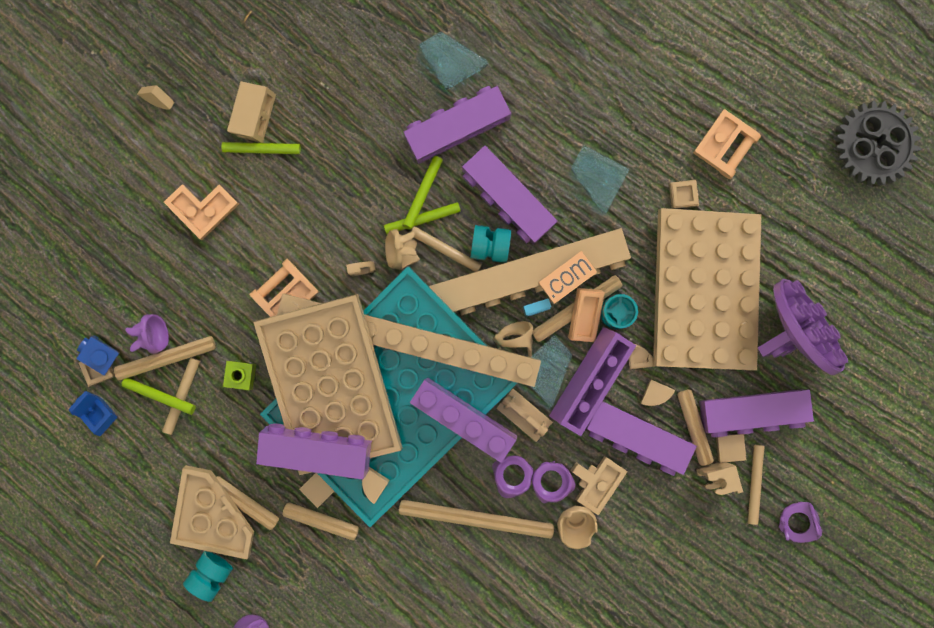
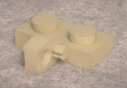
[570,456,627,515]

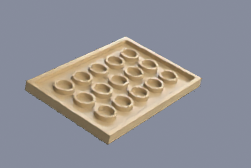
[653,208,761,370]
[253,294,402,475]

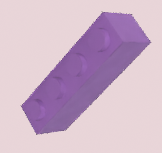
[404,86,511,164]
[462,146,557,245]
[549,327,637,436]
[410,378,517,463]
[699,389,814,437]
[586,401,697,476]
[256,424,372,480]

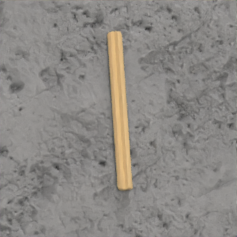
[399,500,554,539]

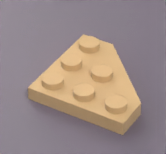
[170,465,254,559]

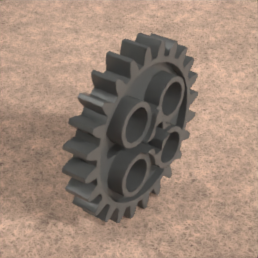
[833,101,921,186]

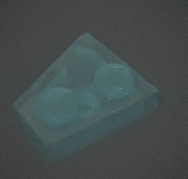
[419,32,488,91]
[570,145,629,214]
[531,335,572,408]

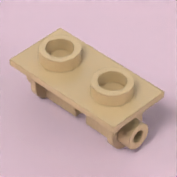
[496,389,553,442]

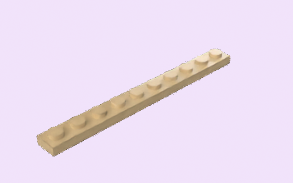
[277,294,541,387]

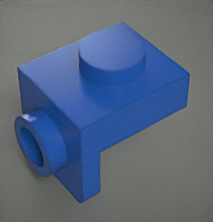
[76,335,120,376]
[69,391,118,436]

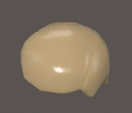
[557,505,598,550]

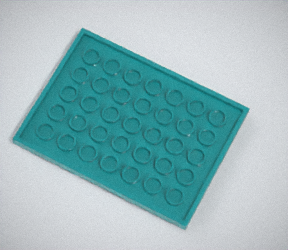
[260,266,517,527]

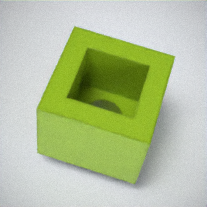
[223,361,256,390]

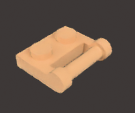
[693,109,761,179]
[249,258,319,317]

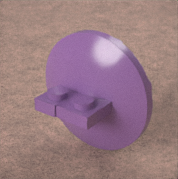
[758,279,848,375]

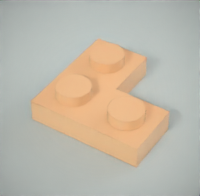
[164,184,239,240]

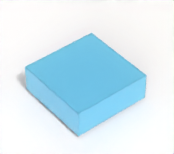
[522,298,551,317]

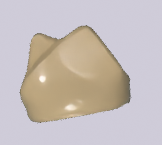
[385,229,420,270]
[493,321,533,358]

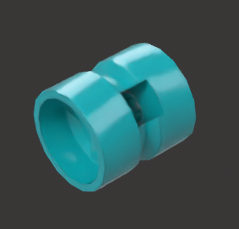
[471,225,511,263]
[600,294,638,330]
[183,551,233,602]

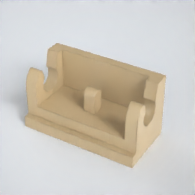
[227,81,276,143]
[696,462,743,495]

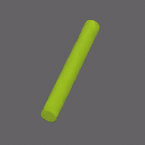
[221,142,301,154]
[403,156,443,229]
[384,202,461,235]
[122,378,196,415]

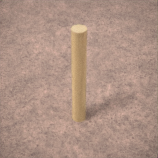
[411,226,482,272]
[162,358,200,435]
[748,445,764,525]

